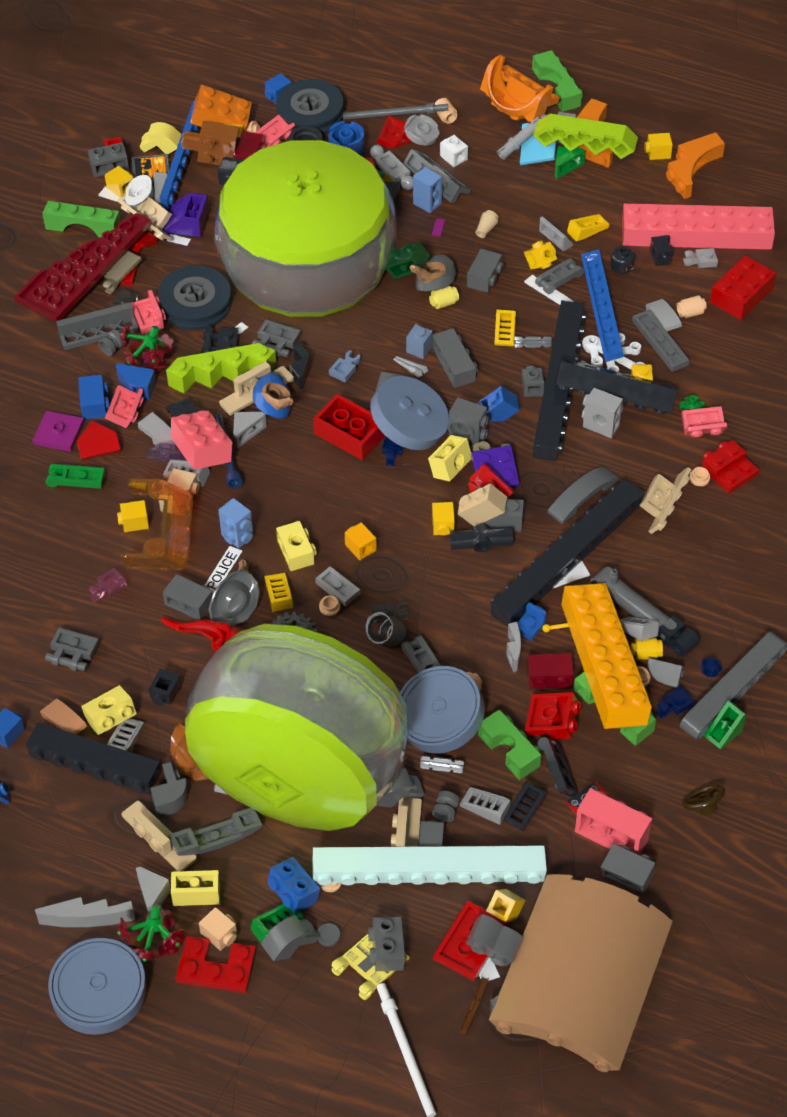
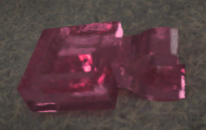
[89,568,127,602]

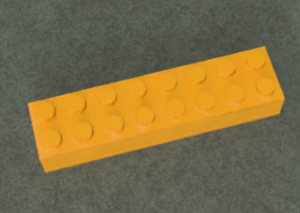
[561,583,652,729]

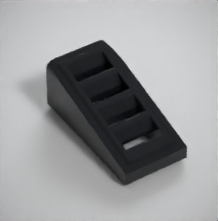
[504,782,547,831]

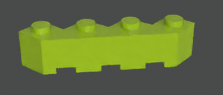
[533,114,638,159]
[166,343,276,394]

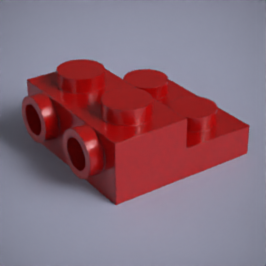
[702,440,760,494]
[525,692,581,740]

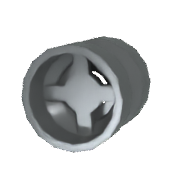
[98,329,123,356]
[432,791,459,822]

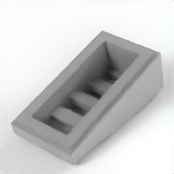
[154,172,168,205]
[163,459,210,486]
[619,616,659,641]
[107,718,144,752]
[460,787,511,825]

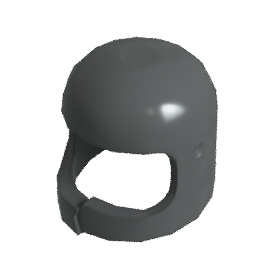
[366,612,406,648]

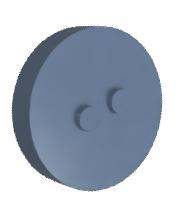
[370,376,449,450]
[400,666,485,753]
[48,938,147,1035]

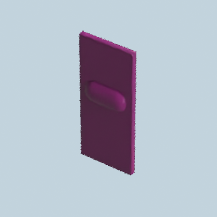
[431,218,445,237]

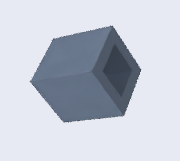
[406,324,433,359]

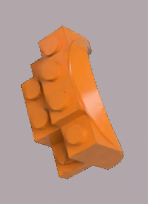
[480,55,560,122]

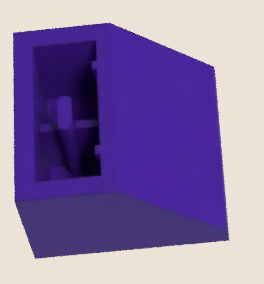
[164,193,209,237]

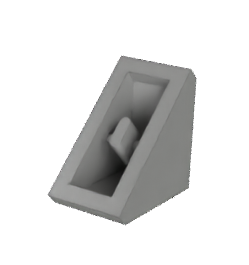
[233,412,267,449]
[136,867,171,915]

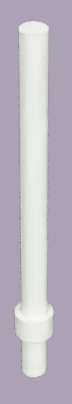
[377,983,436,1117]

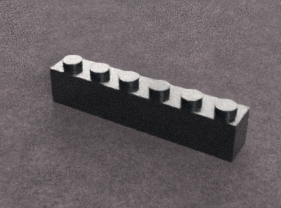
[554,358,677,414]
[26,722,161,795]

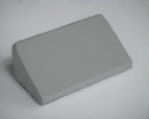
[539,216,573,251]

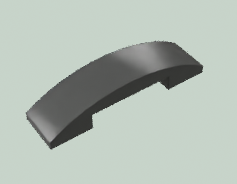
[548,466,619,524]
[169,808,262,856]

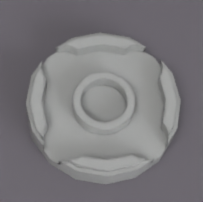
[404,114,440,146]

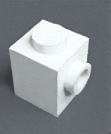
[440,135,468,167]

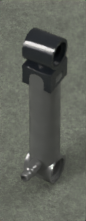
[590,567,700,657]

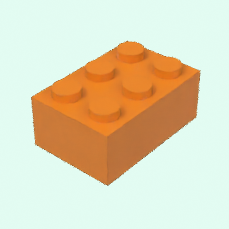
[190,84,252,131]

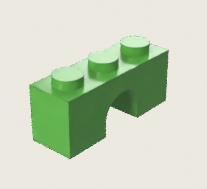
[478,710,541,780]

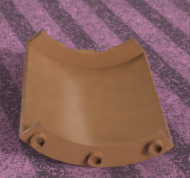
[489,874,673,1072]

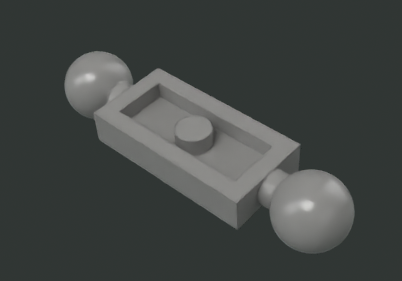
[370,145,413,190]

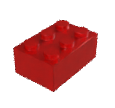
[710,255,777,320]
[313,394,385,460]

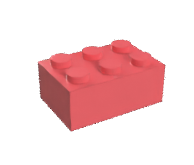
[171,410,232,470]
[575,788,652,855]

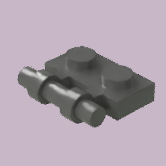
[252,320,301,358]
[45,628,99,672]

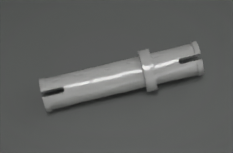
[497,117,541,160]

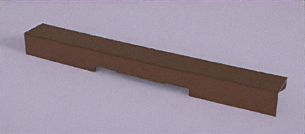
[459,977,489,1035]

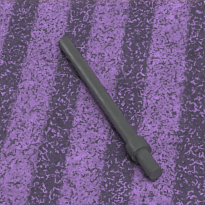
[343,103,449,120]

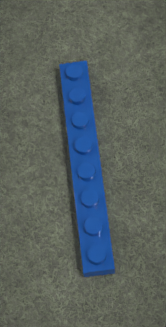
[160,100,200,211]
[581,249,625,362]

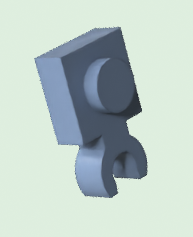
[329,350,360,383]

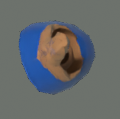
[252,373,295,419]

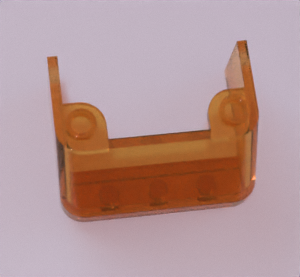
[122,478,193,569]

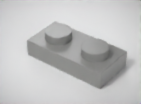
[315,567,360,607]

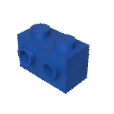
[267,857,320,914]

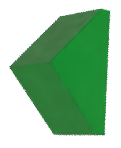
[555,146,586,179]
[704,700,746,749]

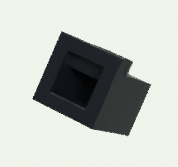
[650,235,674,266]
[149,668,182,706]

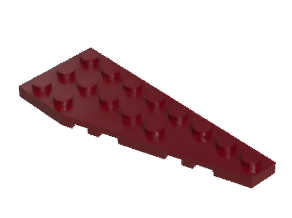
[14,213,152,323]

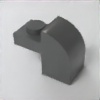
[150,762,188,818]
[375,768,425,808]
[261,915,320,962]

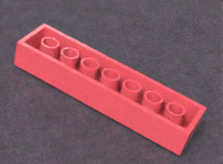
[622,203,775,249]

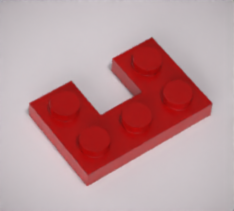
[176,936,256,993]

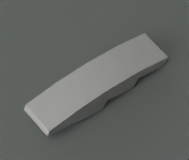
[35,897,135,927]

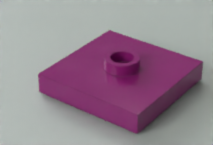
[33,411,84,452]

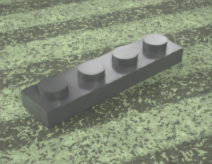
[632,310,689,372]

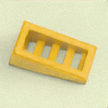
[567,214,610,241]
[494,309,516,347]
[264,573,293,612]

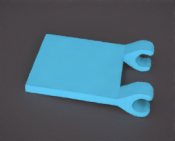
[520,123,557,165]

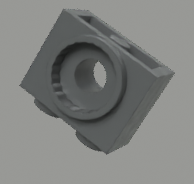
[448,397,489,446]

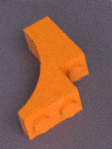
[577,98,613,168]
[666,132,725,199]

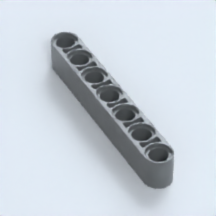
[679,631,787,740]

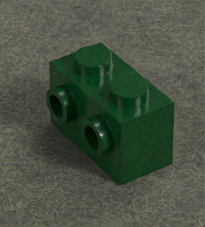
[384,242,430,279]

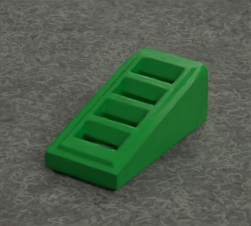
[250,904,304,943]

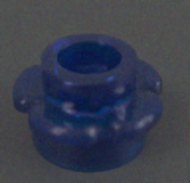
[701,658,722,678]

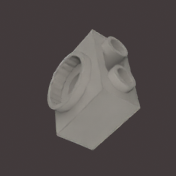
[581,388,623,438]

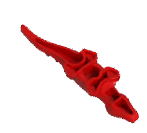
[161,617,243,651]

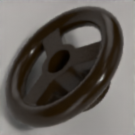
[682,785,725,815]

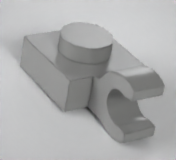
[683,248,718,268]

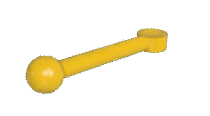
[542,623,569,632]

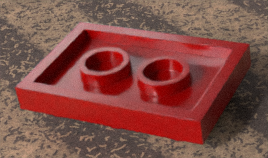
[433,901,509,982]

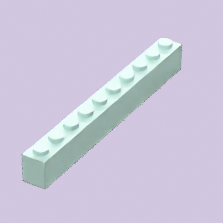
[312,846,547,885]

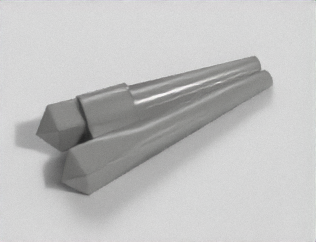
[393,356,428,377]

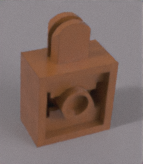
[181,121,239,166]

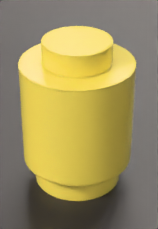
[429,286,459,309]

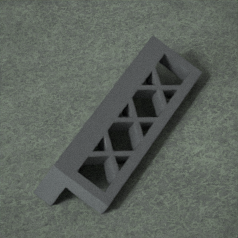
[403,149,471,203]
[56,302,139,350]

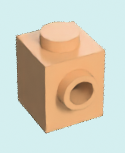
[199,907,237,951]

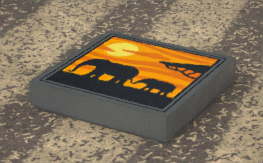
[132,154,169,185]

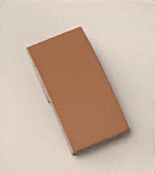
[40,698,87,735]

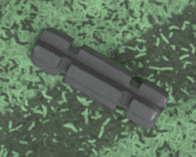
[514,336,552,348]

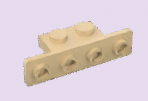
[117,196,173,241]
[219,362,294,415]
[639,467,691,534]
[391,798,422,847]
[122,801,197,872]

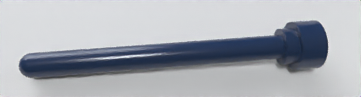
[215,413,243,489]

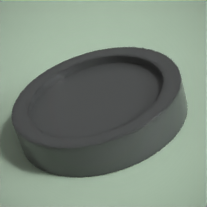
[317,923,340,947]

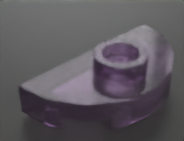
[147,443,187,461]

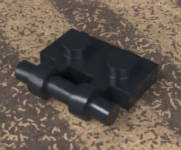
[201,326,239,353]

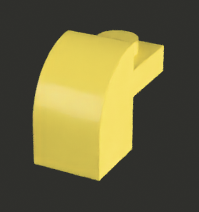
[140,122,182,154]

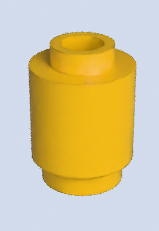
[631,638,663,660]

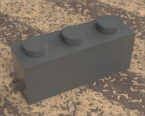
[432,328,478,388]

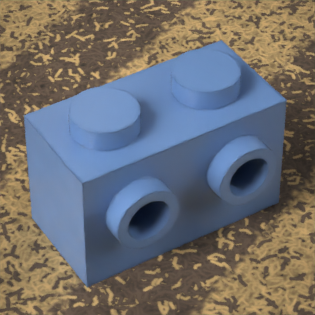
[413,167,442,213]
[218,498,253,549]

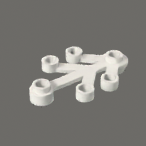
[582,333,646,372]

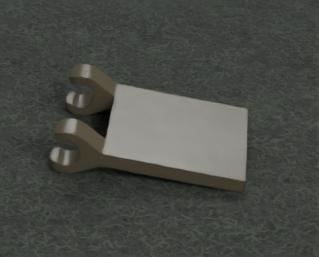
[103,251,142,294]

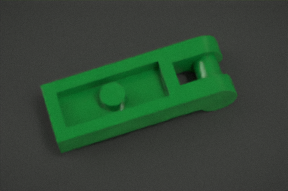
[46,464,105,489]

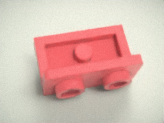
[255,115,296,147]
[131,290,166,334]
[105,385,144,428]
[681,406,727,438]

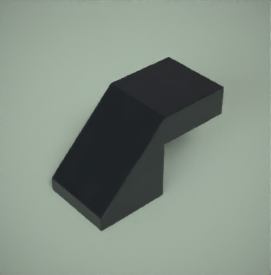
[290,343,311,390]

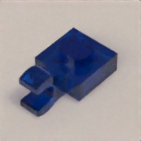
[382,436,404,466]
[655,686,695,718]

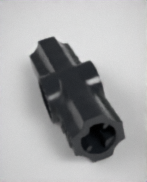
[450,525,514,552]

